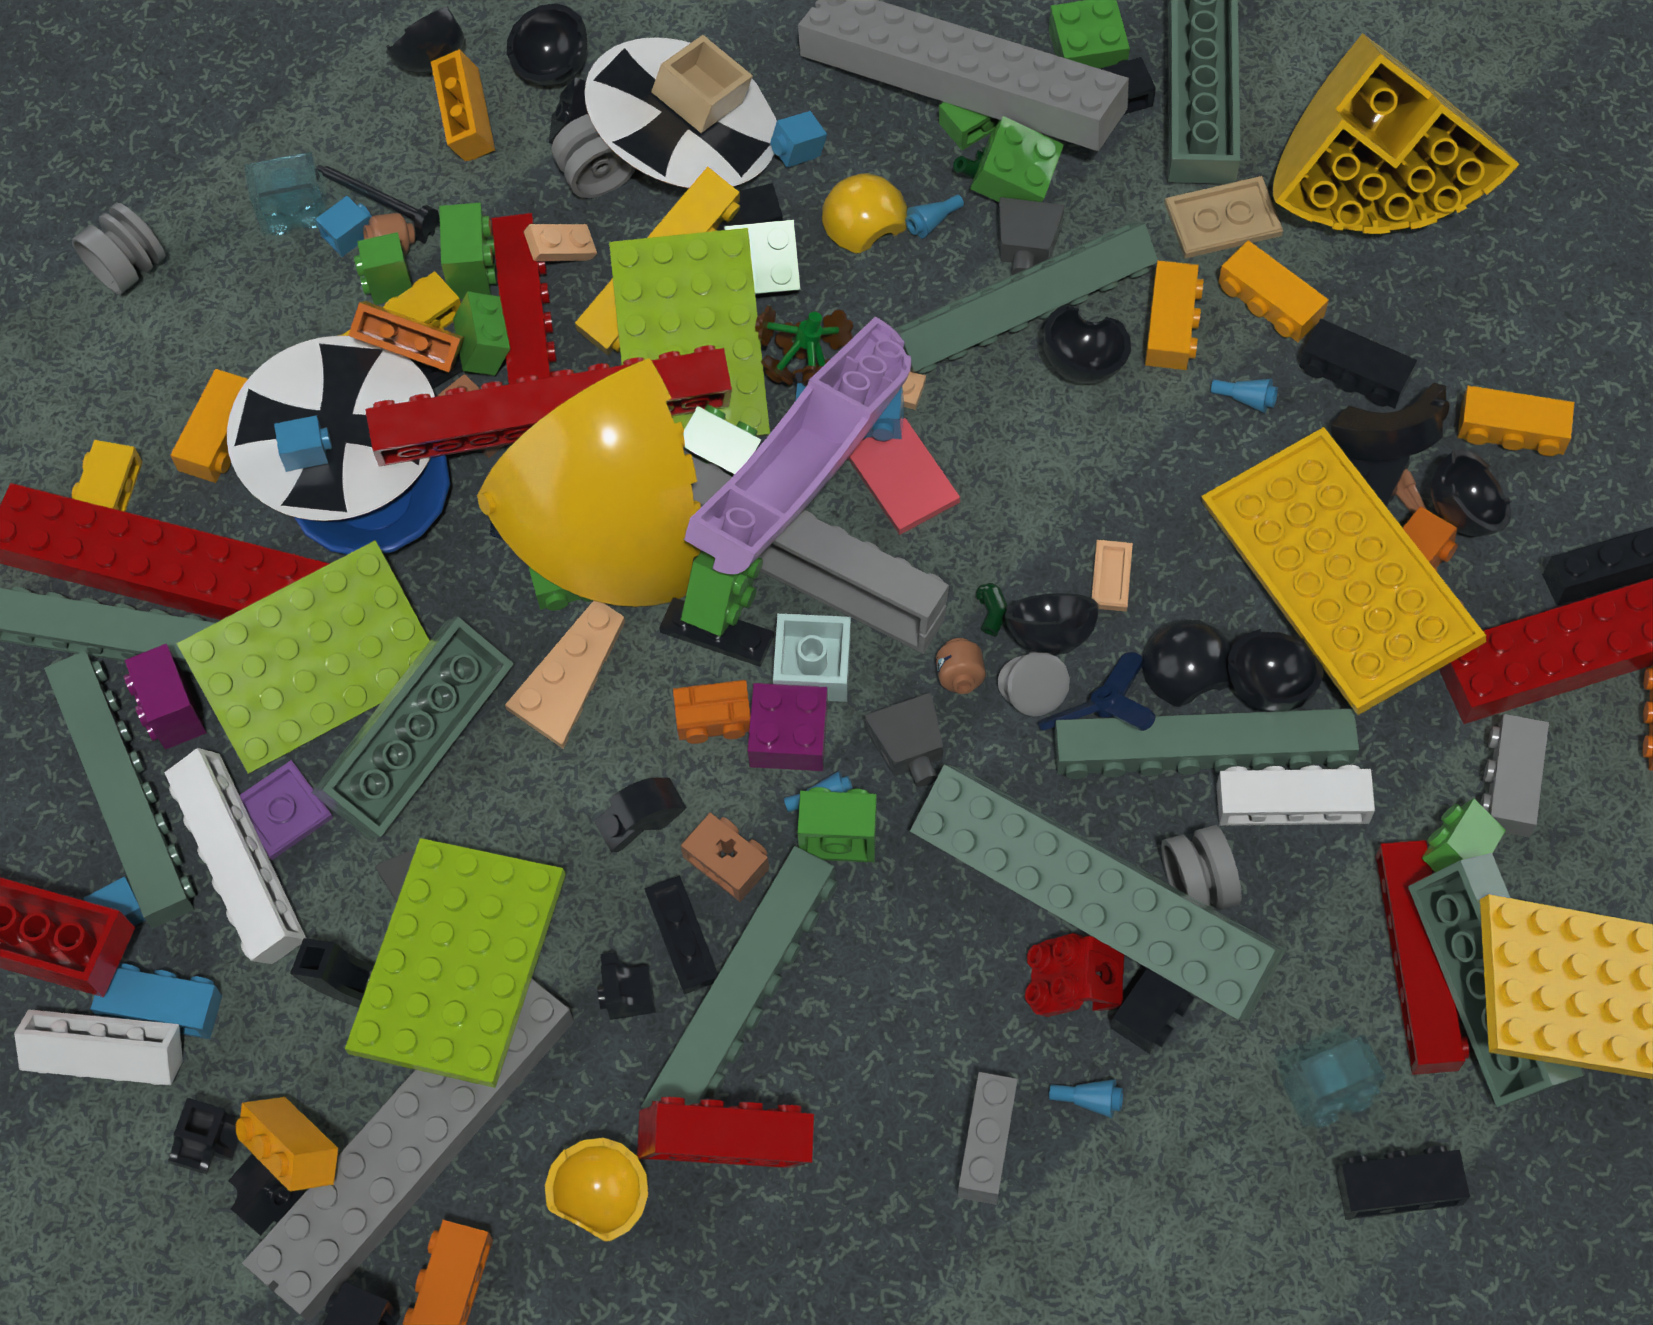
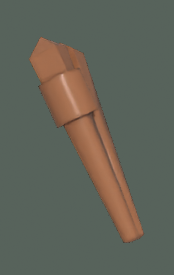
[1395,469,1427,515]

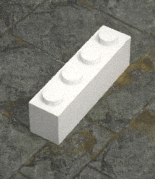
[1216,765,1375,826]
[14,1009,183,1085]

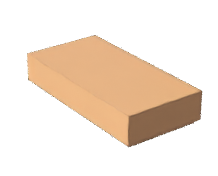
[1091,540,1133,612]

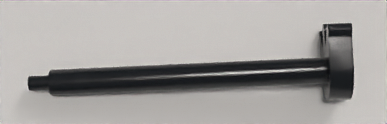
[316,165,440,244]

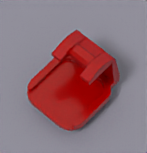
[1025,933,1124,1017]

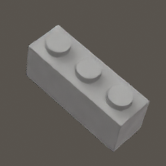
[1480,714,1549,837]
[958,1072,1018,1205]

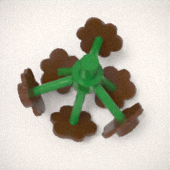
[755,305,853,386]

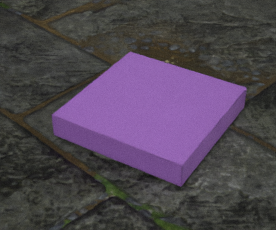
[239,760,333,861]

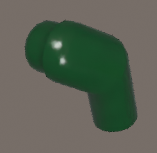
[953,147,986,179]
[976,583,1008,637]

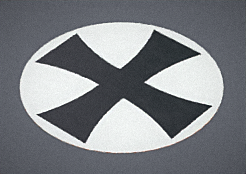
[585,38,777,188]
[227,336,435,521]

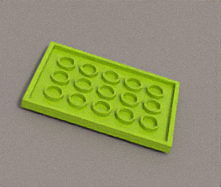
[609,228,770,437]
[176,540,430,774]
[345,838,566,1088]

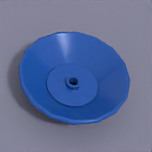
[294,455,450,555]

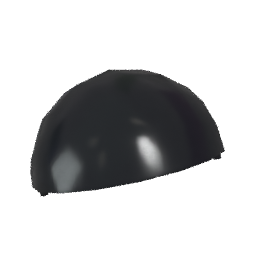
[507,3,587,86]
[386,6,464,73]
[1043,304,1131,384]
[1430,450,1512,536]
[1005,593,1099,655]
[1142,619,1232,707]
[1228,629,1324,712]

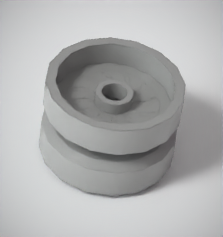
[551,114,636,199]
[1161,825,1242,910]

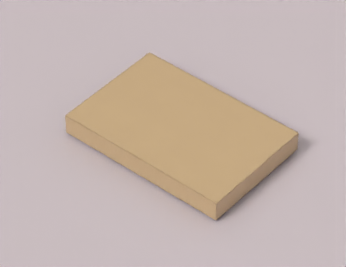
[1164,176,1283,259]

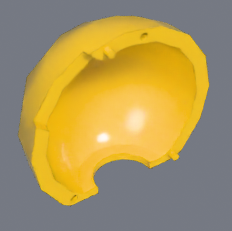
[822,173,907,253]
[545,1137,648,1242]

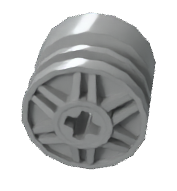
[72,202,166,295]

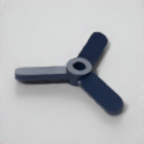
[1038,652,1156,731]

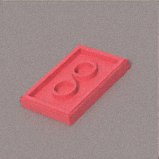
[848,418,960,535]

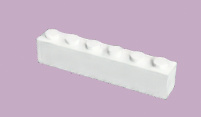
[164,748,306,964]

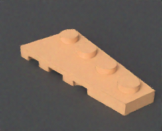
[505,601,625,749]

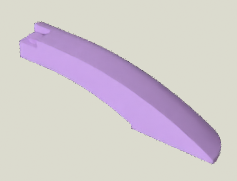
[684,317,911,574]

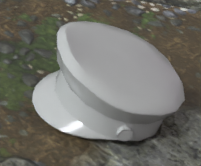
[998,651,1070,716]

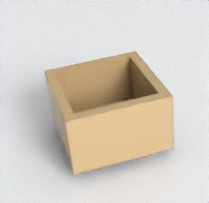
[651,35,753,133]

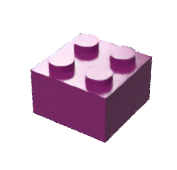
[123,643,207,750]
[748,683,828,771]

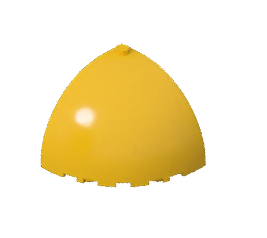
[1273,33,1519,234]
[477,358,701,607]

